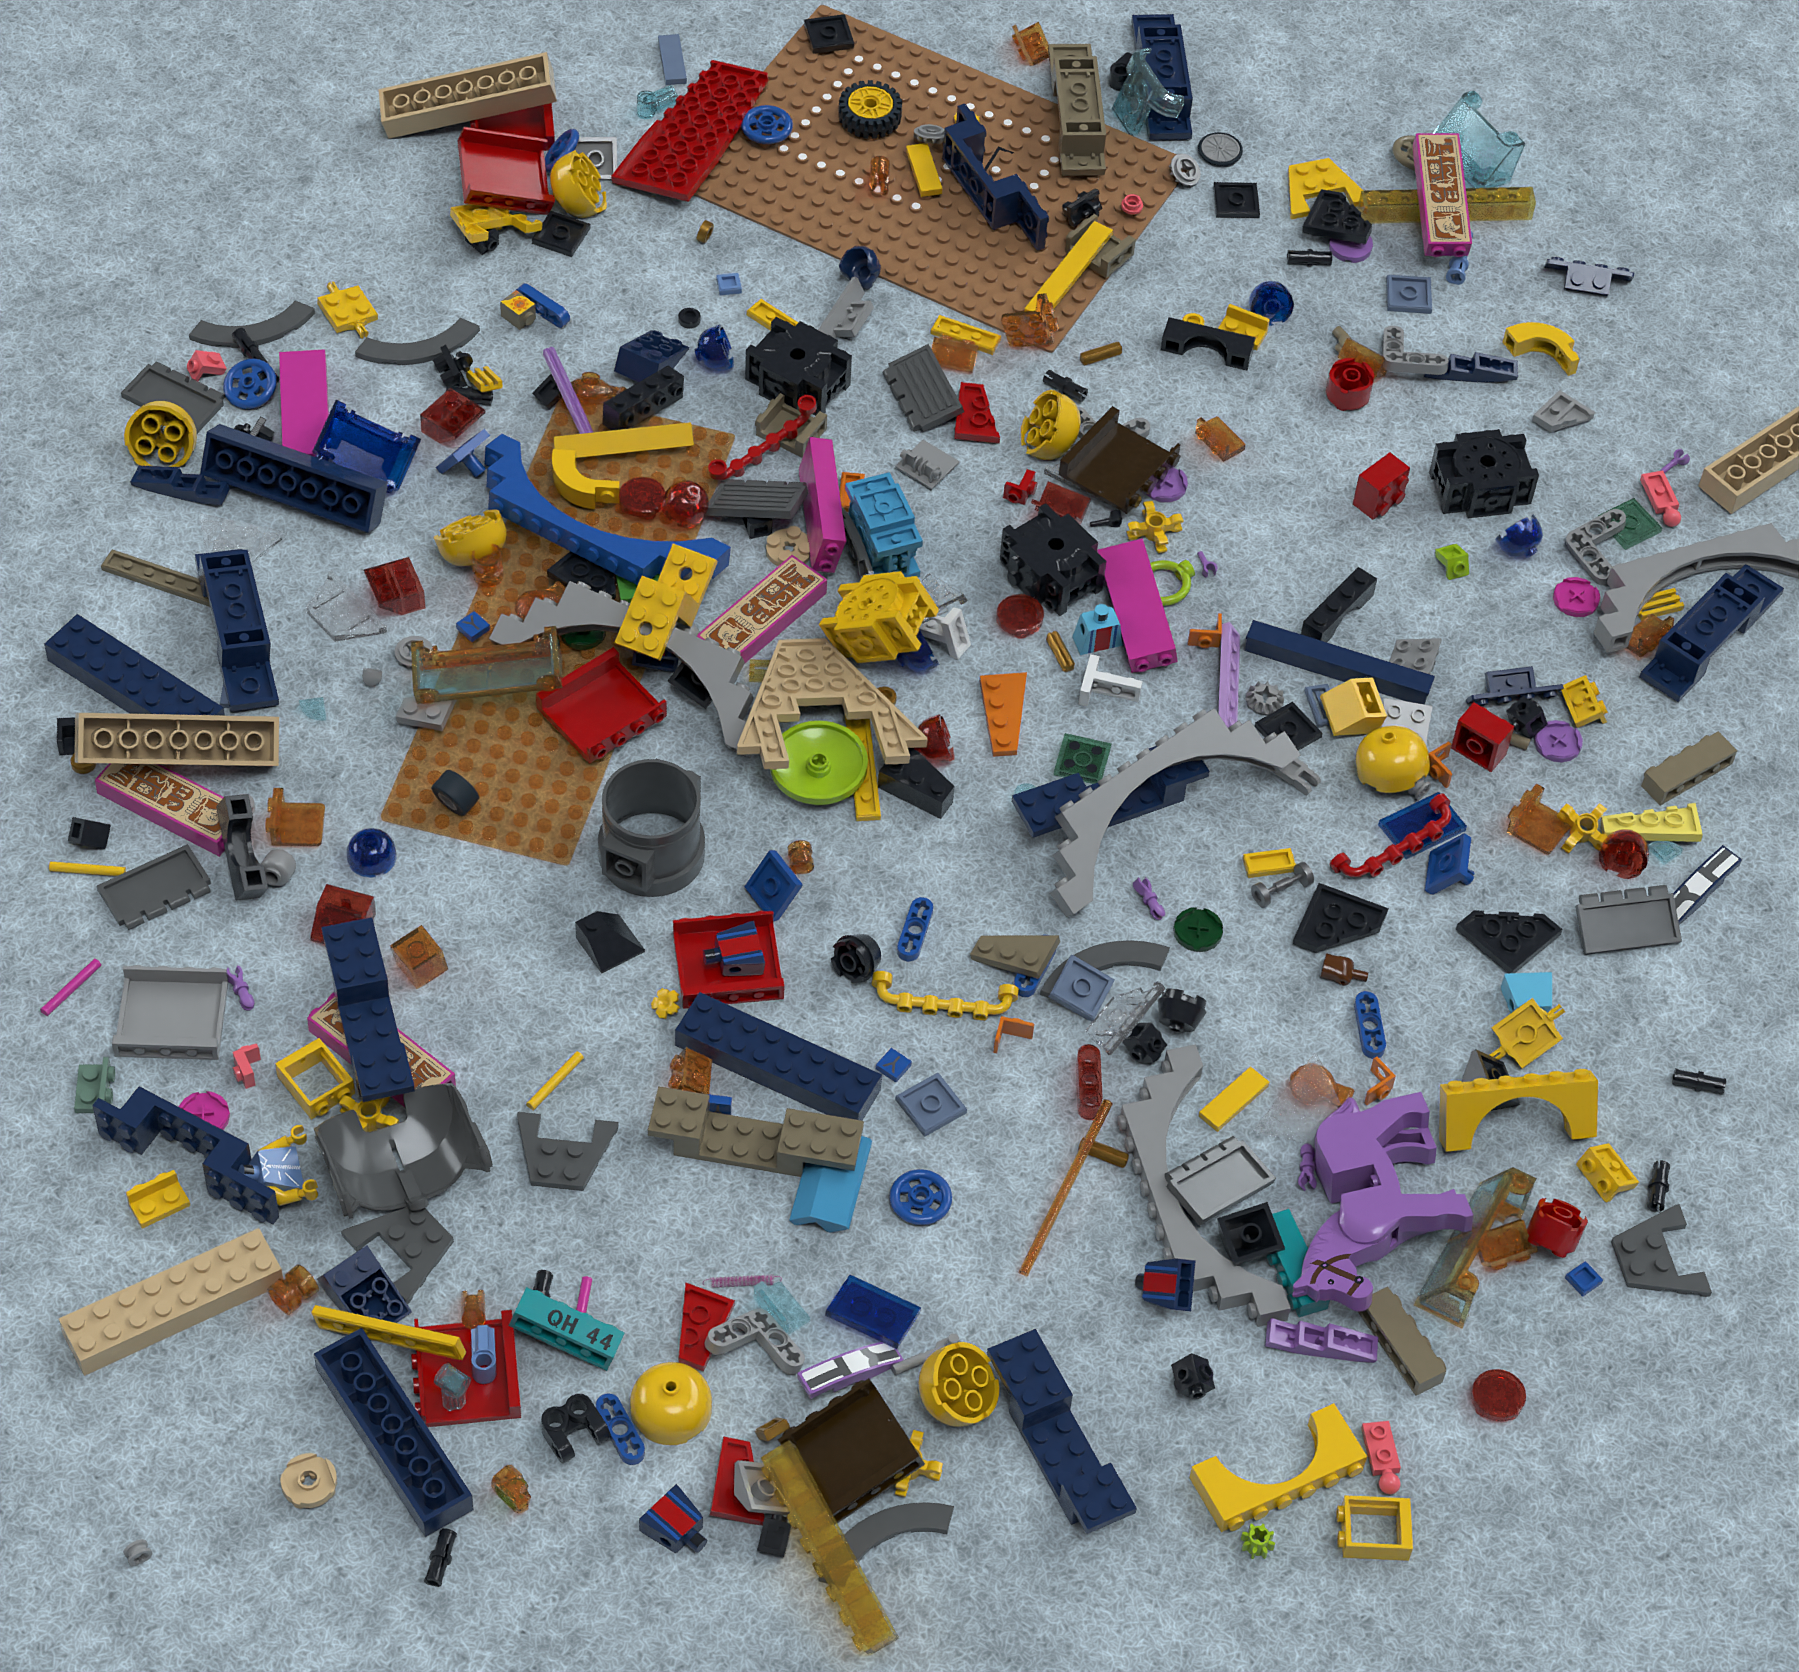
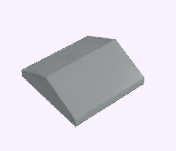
[575,137,617,180]
[734,1460,796,1516]

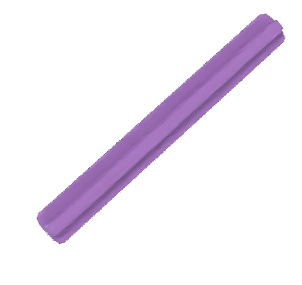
[543,347,593,434]

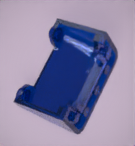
[312,400,421,493]

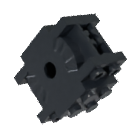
[745,317,852,416]
[1429,429,1539,519]
[1000,503,1107,616]

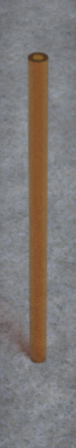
[1019,1099,1113,1276]

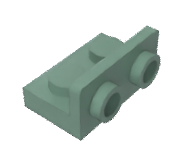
[74,1057,115,1113]

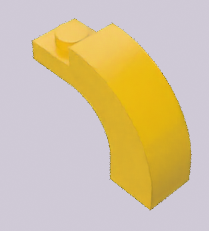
[1502,322,1580,376]
[552,449,620,509]

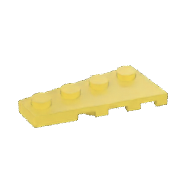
[1600,803,1703,842]

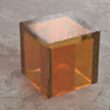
[390,925,448,989]

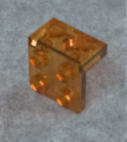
[1001,293,1058,347]
[1507,783,1571,854]
[265,788,325,846]

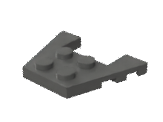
[517,1112,619,1191]
[1611,1204,1712,1297]
[341,1207,454,1304]

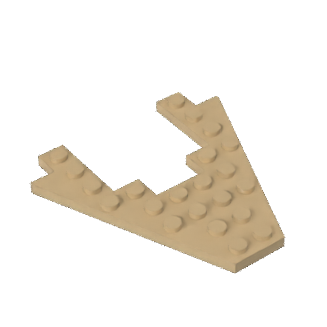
[737,638,928,770]

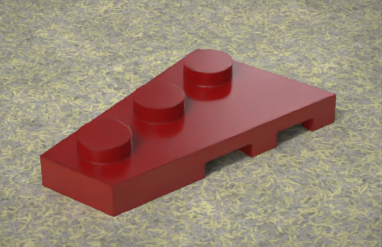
[954,382,1000,444]
[679,1282,735,1372]
[709,1436,765,1526]

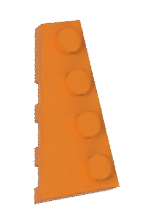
[979,672,1027,757]

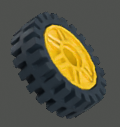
[838,80,902,139]

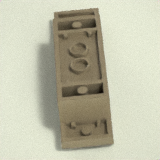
[1048,44,1106,176]
[648,1086,864,1177]

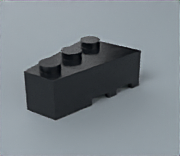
[878,748,955,819]

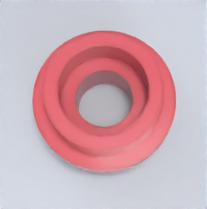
[1121,194,1143,214]

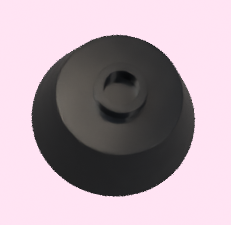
[831,934,881,984]
[1157,988,1207,1033]

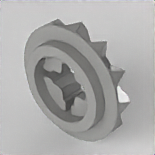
[914,124,944,144]
[1168,154,1201,187]
[395,636,433,669]
[1246,681,1284,714]

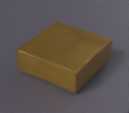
[755,1417,790,1441]

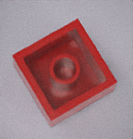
[1353,452,1410,520]
[1451,702,1515,772]

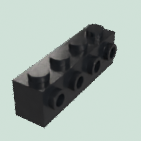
[602,366,684,431]

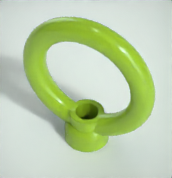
[1150,559,1195,606]

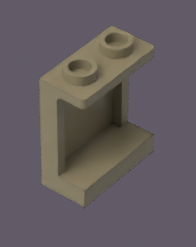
[1065,214,1136,278]
[755,393,827,458]

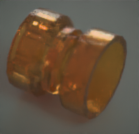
[787,840,814,874]

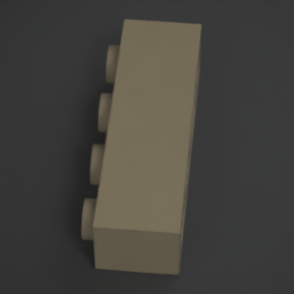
[1641,731,1737,806]
[1358,1286,1446,1396]

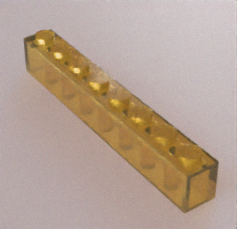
[1358,187,1536,224]
[760,1441,899,1655]

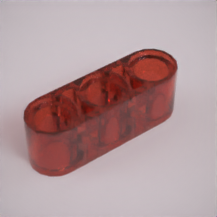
[1076,1044,1103,1120]

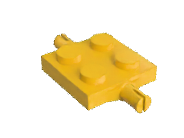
[317,281,378,339]
[1489,998,1565,1069]

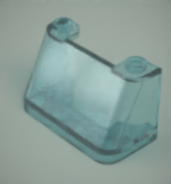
[1433,90,1526,190]

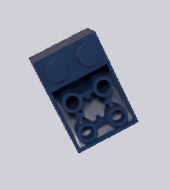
[614,330,690,382]
[317,1245,412,1341]

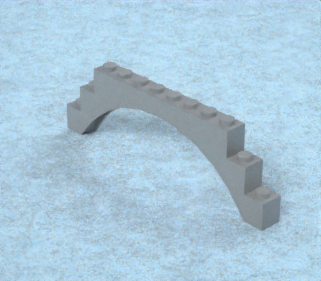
[1594,523,1799,653]
[489,581,754,758]
[1050,708,1301,917]
[1117,1044,1291,1327]

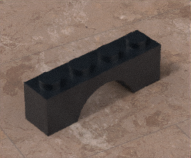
[1160,317,1256,371]
[1301,567,1377,642]
[216,794,268,901]

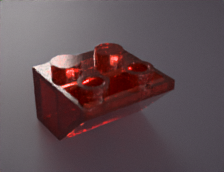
[420,388,486,443]
[364,557,426,615]
[310,884,376,945]

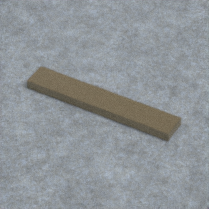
[101,549,210,607]

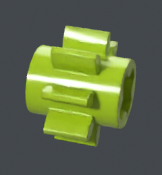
[1241,1524,1275,1559]

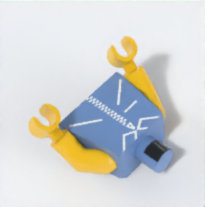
[238,1125,318,1206]

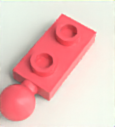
[1640,470,1681,527]
[1361,1421,1401,1495]

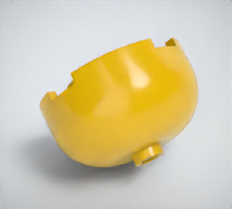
[550,150,607,218]
[1021,390,1081,460]
[124,401,197,467]
[433,509,507,566]
[1355,726,1430,793]
[918,1342,999,1427]
[630,1362,712,1445]

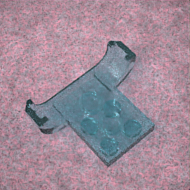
[1112,48,1184,136]

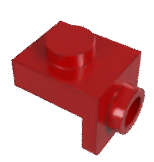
[1003,469,1038,505]

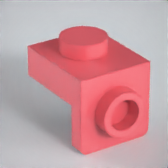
[187,350,227,381]
[232,1043,261,1089]

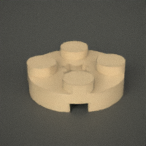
[766,526,810,566]
[280,1453,337,1509]

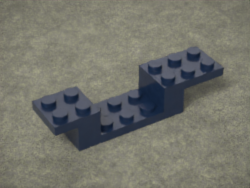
[1131,14,1193,140]
[942,103,1049,251]
[195,549,279,711]
[1639,564,1784,703]
[1011,746,1210,838]
[321,917,415,1102]
[92,1086,279,1225]
[987,1329,1137,1534]

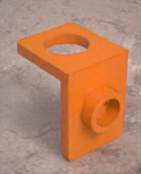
[1188,613,1222,648]
[1429,741,1452,788]
[993,1016,1035,1054]
[1364,1057,1396,1105]

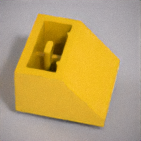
[1320,678,1387,736]

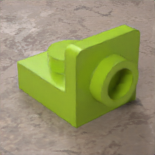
[1435,544,1469,580]

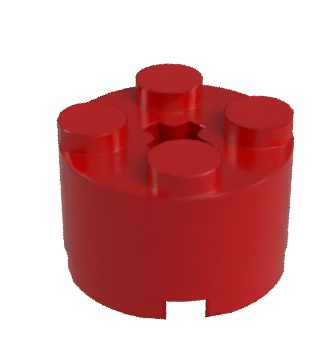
[1326,358,1374,411]
[1527,1198,1588,1258]

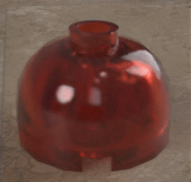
[661,480,709,528]
[915,714,955,764]
[1599,829,1649,879]

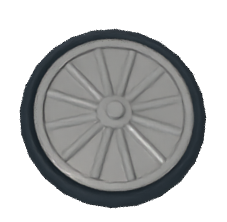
[1198,132,1243,166]

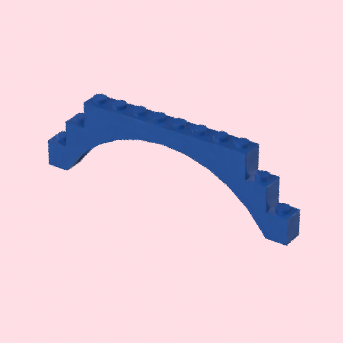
[484,434,731,585]

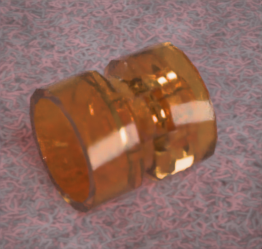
[472,544,504,588]
[267,1264,319,1315]

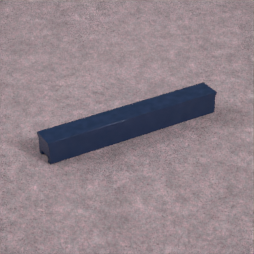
[1245,620,1435,705]

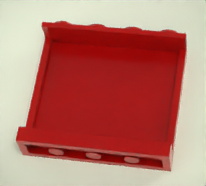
[470,103,555,151]
[457,127,555,215]
[536,647,667,764]
[673,911,785,1009]
[411,1310,521,1427]

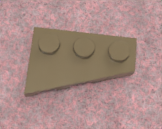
[970,935,1060,979]

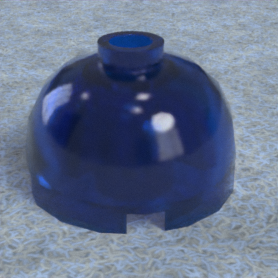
[1249,281,1294,326]
[694,324,734,371]
[1495,514,1543,558]
[896,630,940,673]
[346,828,397,878]

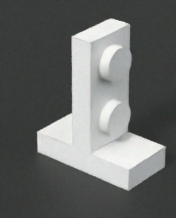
[917,607,971,660]
[1079,654,1142,706]

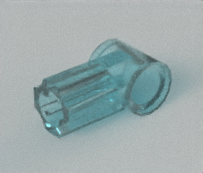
[636,85,678,120]
[434,1363,471,1411]

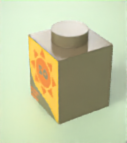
[500,290,536,330]

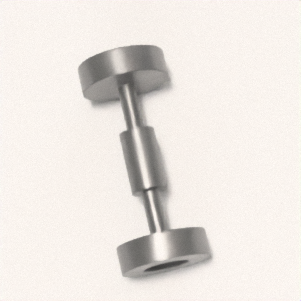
[1251,861,1314,908]

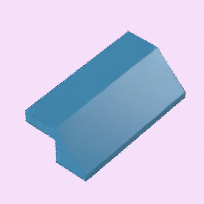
[789,1136,872,1233]

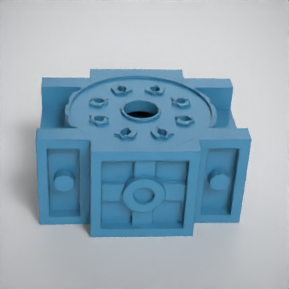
[845,472,923,578]

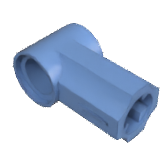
[471,1325,497,1384]

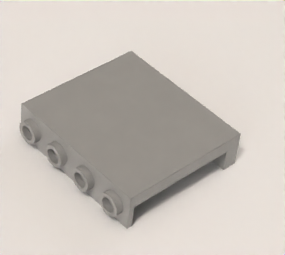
[112,965,229,1060]

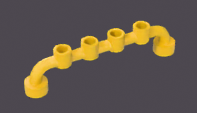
[872,971,1019,1021]

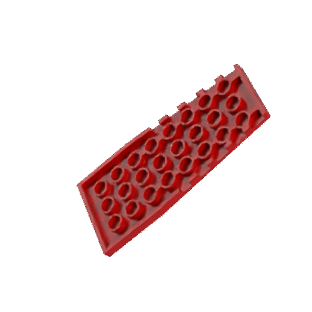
[611,60,769,202]

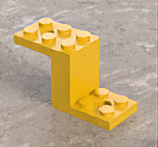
[614,544,718,661]

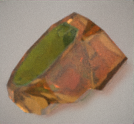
[491,1464,531,1514]

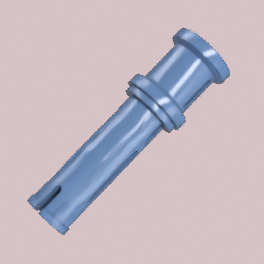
[1446,231,1473,285]

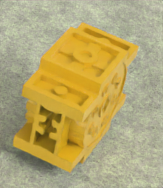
[819,571,939,663]

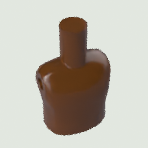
[1320,953,1369,986]

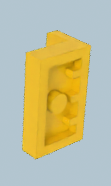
[1218,304,1270,351]
[1561,675,1608,728]
[1576,1143,1639,1202]
[126,1170,191,1229]

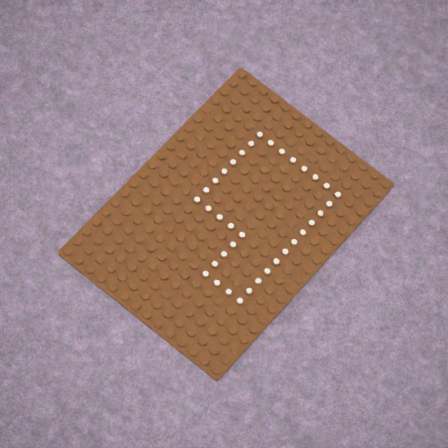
[694,5,1189,353]

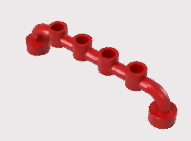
[708,395,817,481]
[1329,793,1451,877]

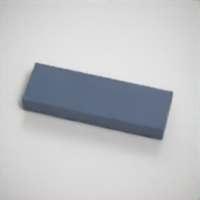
[658,34,687,85]

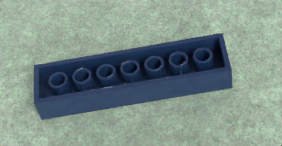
[200,424,388,533]
[44,614,225,716]
[675,992,882,1121]
[314,1328,474,1537]

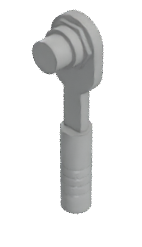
[891,1334,961,1375]

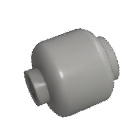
[261,849,296,886]

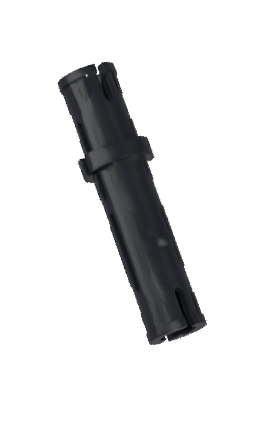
[232,327,280,383]

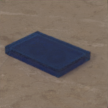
[1378,792,1467,859]
[825,1275,921,1349]

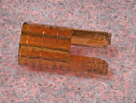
[869,156,890,196]
[461,1290,486,1329]

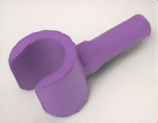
[1661,449,1690,473]
[1197,551,1218,578]

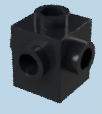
[1506,696,1548,739]
[1121,1022,1167,1063]
[1171,1353,1215,1400]

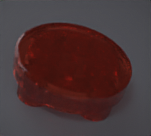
[619,477,666,520]
[996,594,1044,639]
[1471,1369,1526,1422]

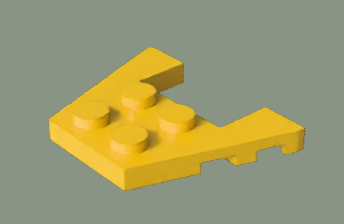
[1288,158,1371,220]
[450,204,542,243]

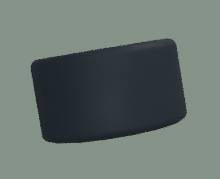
[431,770,480,816]

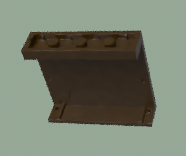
[1058,406,1181,514]
[777,1378,925,1526]

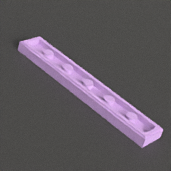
[1218,622,1240,728]

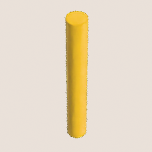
[49,861,126,876]
[526,1051,584,1111]

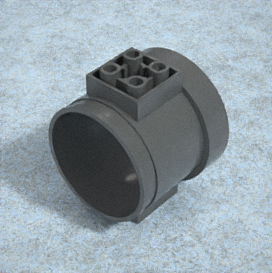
[598,758,705,897]

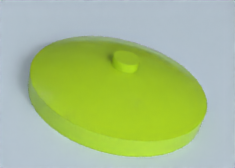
[770,721,868,805]

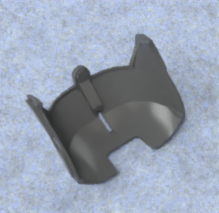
[314,1083,493,1219]

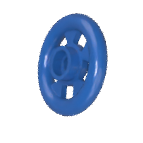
[741,105,793,144]
[545,129,579,173]
[223,359,277,409]
[889,1169,952,1225]

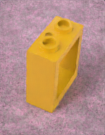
[275,1038,355,1120]
[1336,1495,1413,1561]

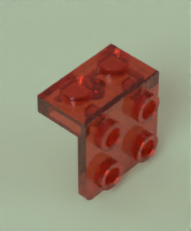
[1031,481,1091,524]

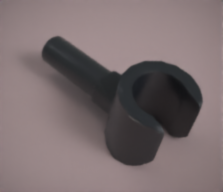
[1090,510,1122,528]

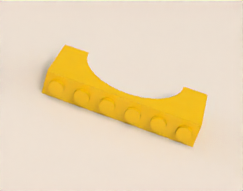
[1439,1069,1598,1152]
[1189,1403,1367,1532]

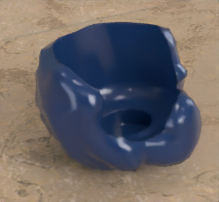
[839,246,881,290]

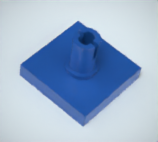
[436,428,490,477]
[1425,833,1475,895]
[744,850,803,921]

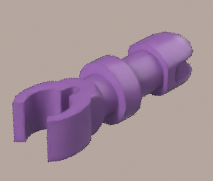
[1133,877,1165,920]
[227,965,255,1011]
[1298,1143,1317,1191]

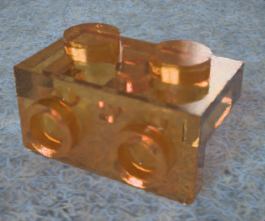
[1012,22,1049,66]
[932,335,979,373]
[1337,338,1388,379]
[1195,416,1246,462]
[1626,614,1674,657]
[668,1047,712,1095]
[1473,1219,1538,1270]

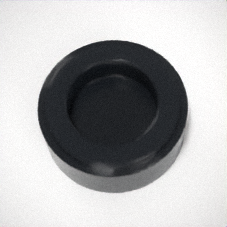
[678,308,701,329]

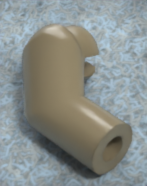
[1332,326,1352,355]
[1510,730,1531,750]

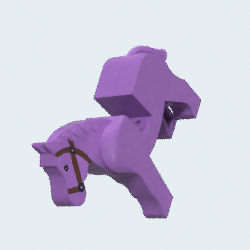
[1292,1092,1473,1311]

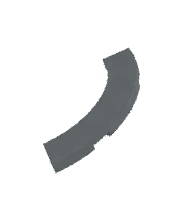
[189,300,315,348]
[355,318,480,365]
[841,506,874,579]
[1040,940,1170,999]
[819,1502,954,1588]

